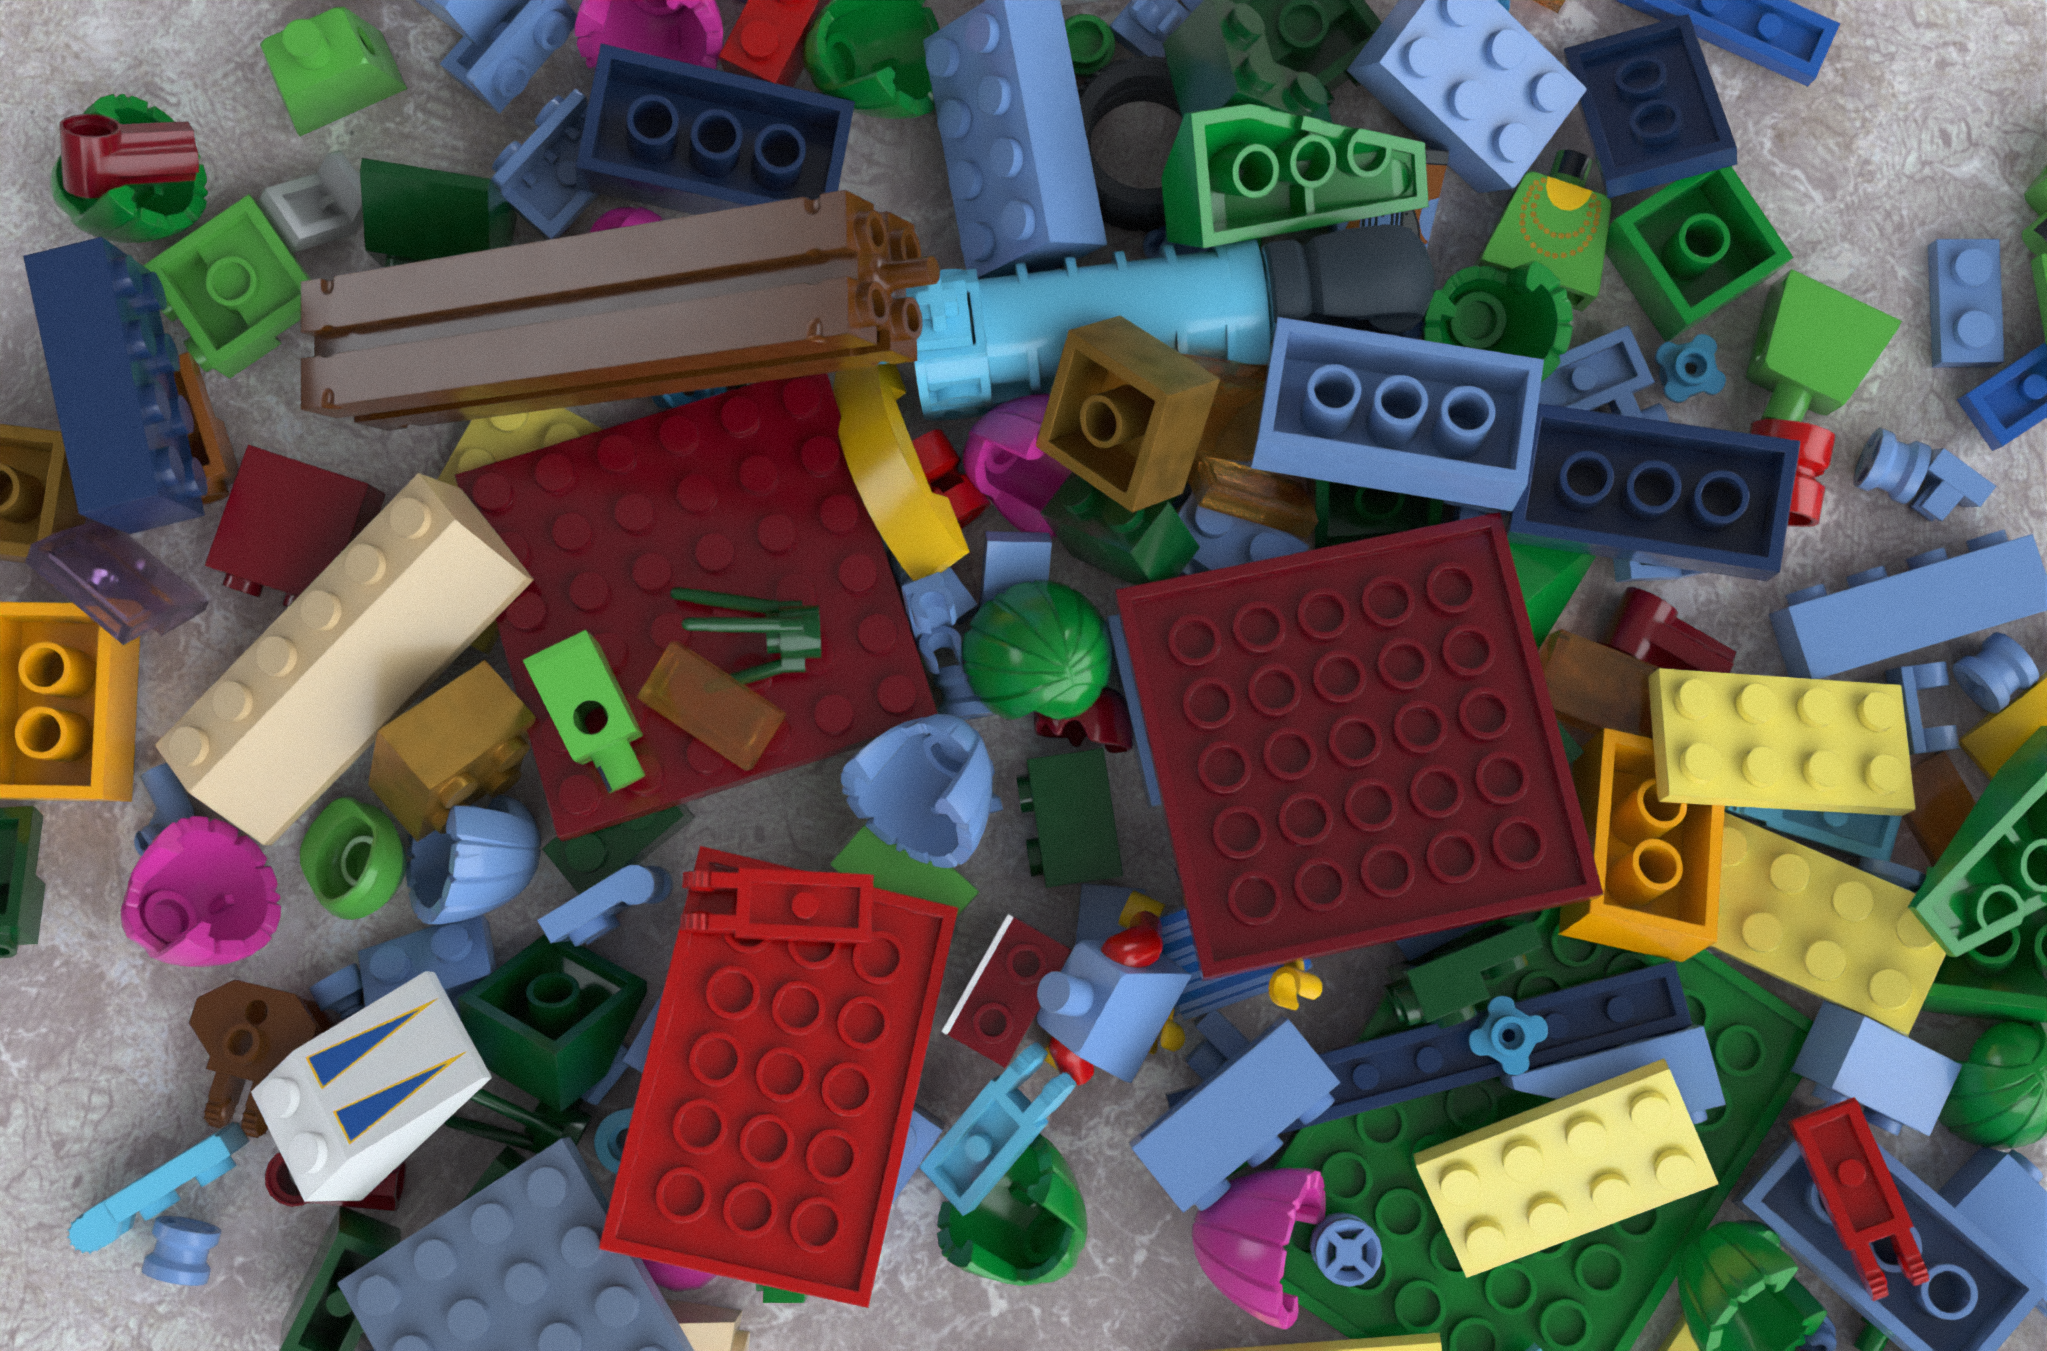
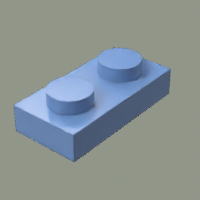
[1928,239,2004,368]

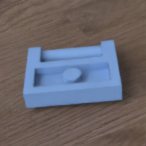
[537,865,673,947]

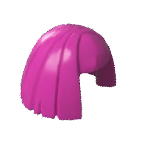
[575,0,723,69]
[963,394,1072,540]
[120,816,281,967]
[1192,1168,1326,1329]

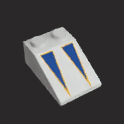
[251,971,492,1202]

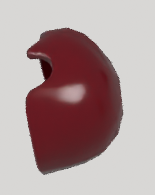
[1034,686,1133,754]

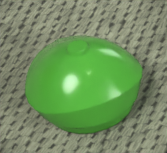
[300,796,407,920]

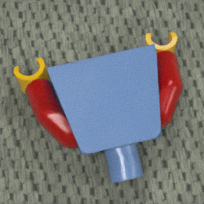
[1037,890,1192,1086]

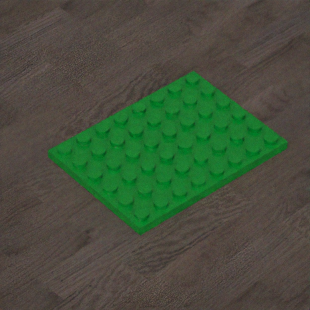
[1269,906,1814,1351]

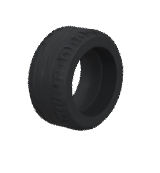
[1078,55,1182,232]

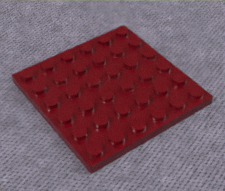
[455,373,938,842]
[1115,512,1603,981]

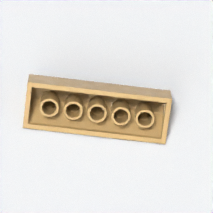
[155,473,534,846]

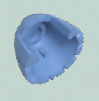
[841,714,993,868]
[406,795,541,924]

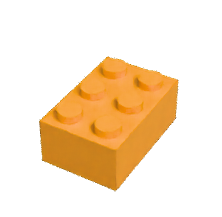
[0,602,141,802]
[1558,728,1725,962]

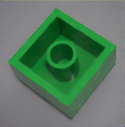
[1605,166,1794,342]

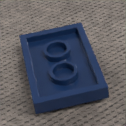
[1564,14,1738,198]

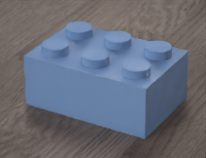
[1347,0,1587,193]

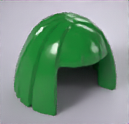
[802,0,940,119]
[50,94,208,243]
[1421,261,1573,383]
[962,580,1113,720]
[1938,1021,2047,1150]
[937,1133,1088,1286]
[1677,1220,1828,1351]

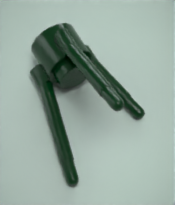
[670,587,821,693]
[444,1088,592,1154]

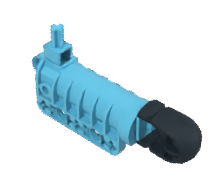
[878,224,1434,421]

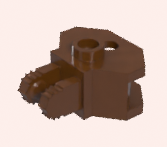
[189,979,335,1138]

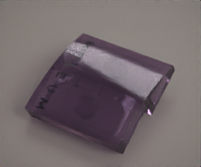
[25,522,209,645]

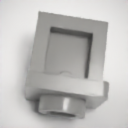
[257,150,363,253]

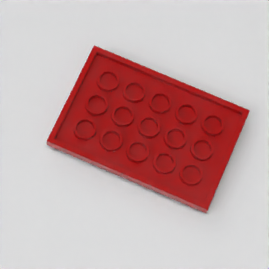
[598,846,958,1308]

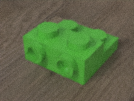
[143,194,311,379]

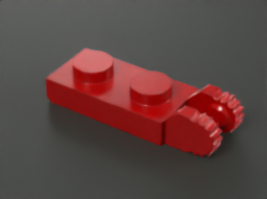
[679,868,874,944]
[1787,1097,1930,1301]

